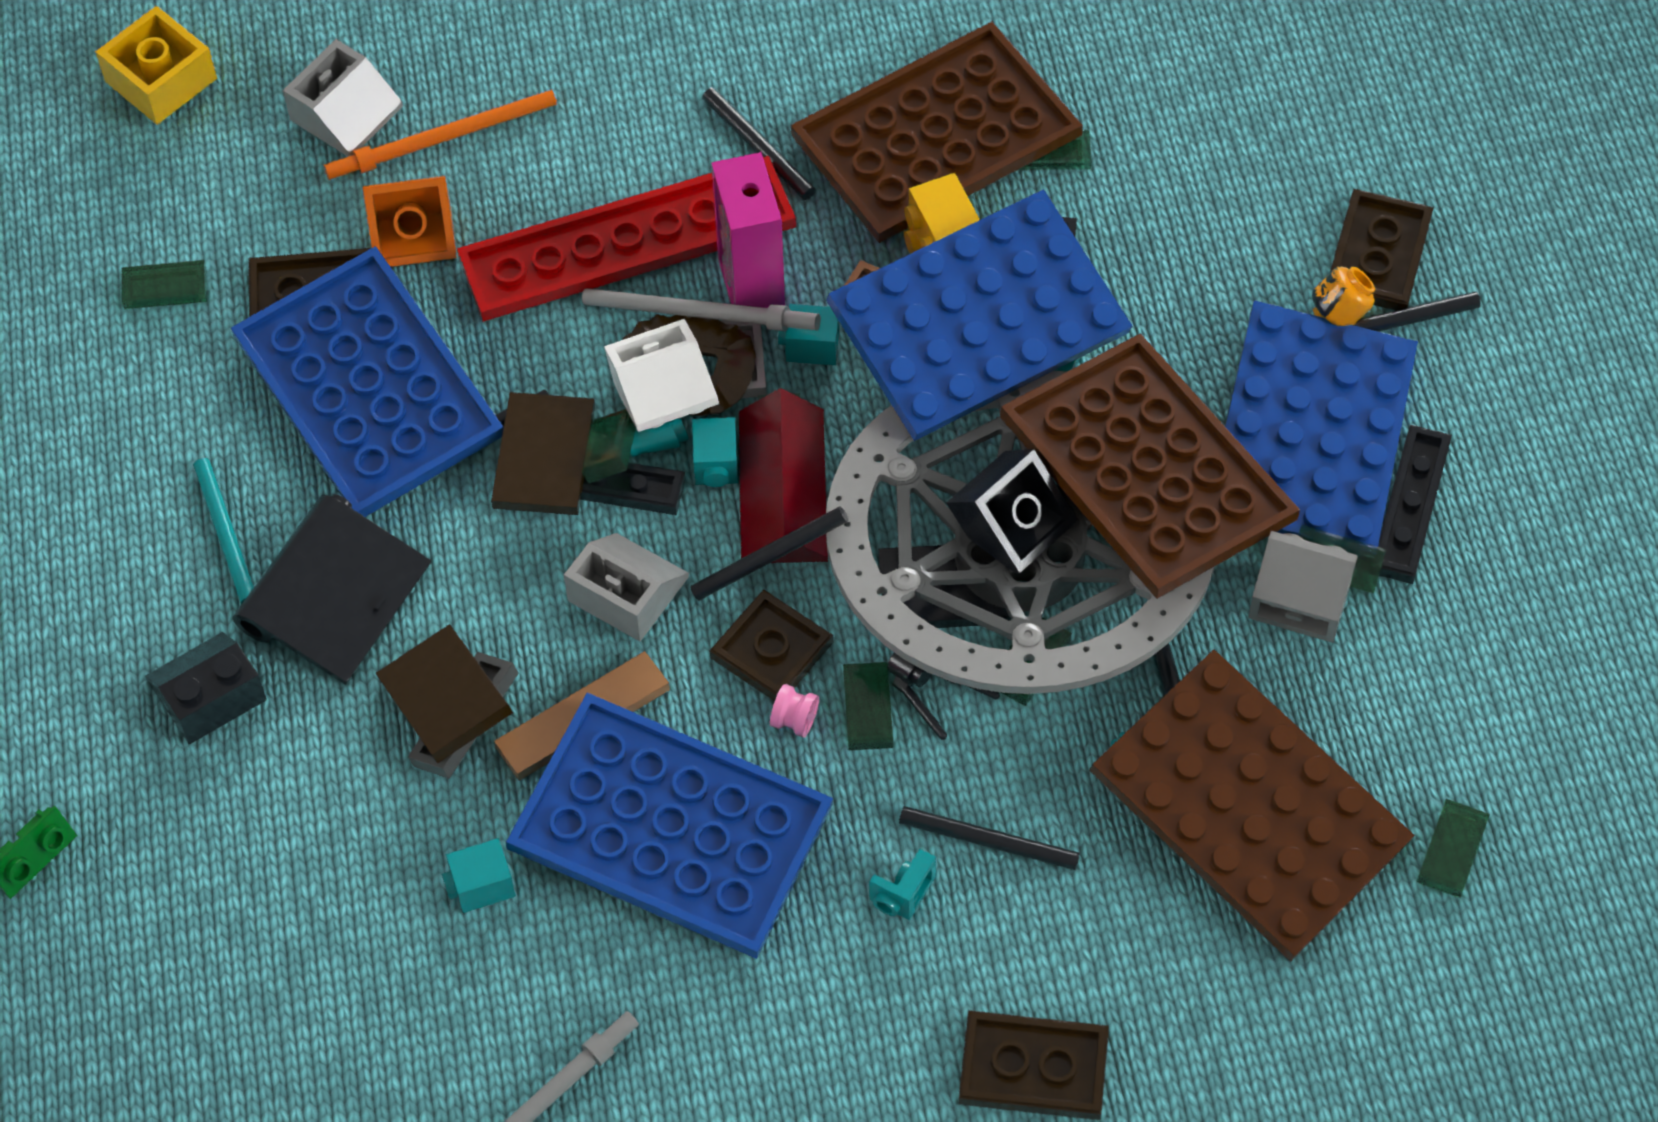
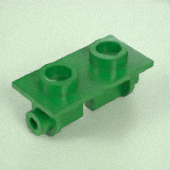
[0,806,78,899]

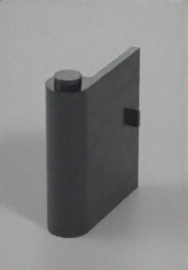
[233,494,432,685]

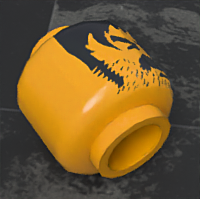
[1312,267,1375,326]

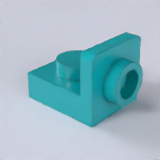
[868,849,936,920]

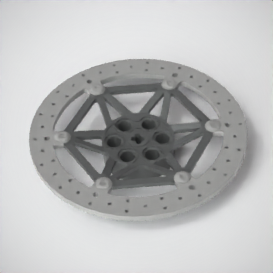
[826,371,1214,694]

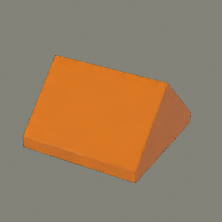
[363,176,457,267]

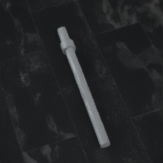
[582,288,821,331]
[504,1011,639,1122]

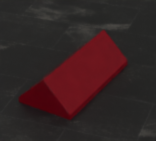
[739,388,828,563]

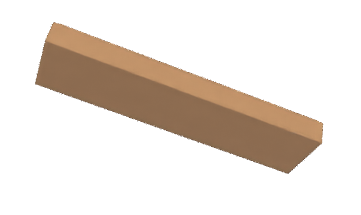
[494,651,670,781]

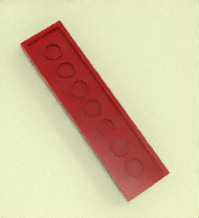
[457,156,796,322]

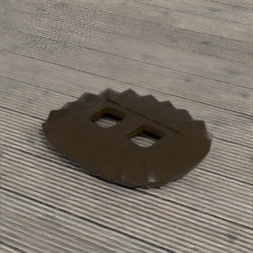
[623,314,756,417]

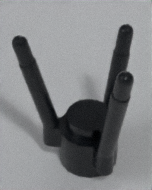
[887,653,1000,740]

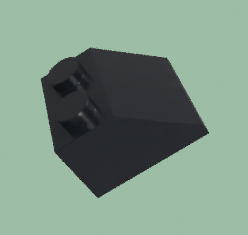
[946,449,1078,573]
[145,632,267,745]

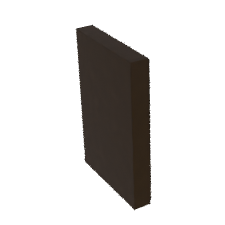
[1330,188,1434,311]
[249,248,371,317]
[491,392,595,515]
[376,624,513,764]
[958,1010,1109,1120]

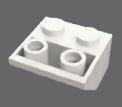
[604,319,719,432]

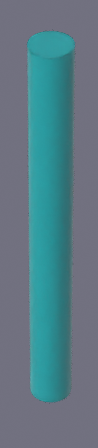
[193,458,254,604]

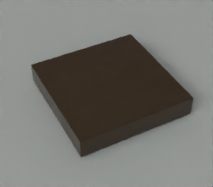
[709,589,834,701]

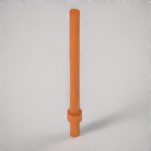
[324,90,557,180]

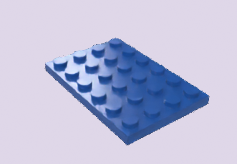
[826,189,1132,441]
[231,246,504,517]
[1225,300,1418,562]
[506,692,833,959]

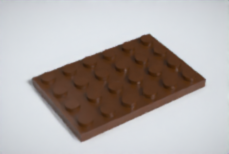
[791,21,1083,243]
[1000,333,1300,599]
[1089,649,1415,962]

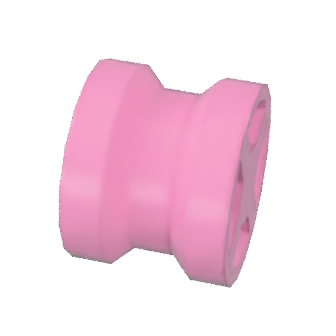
[770,684,819,738]

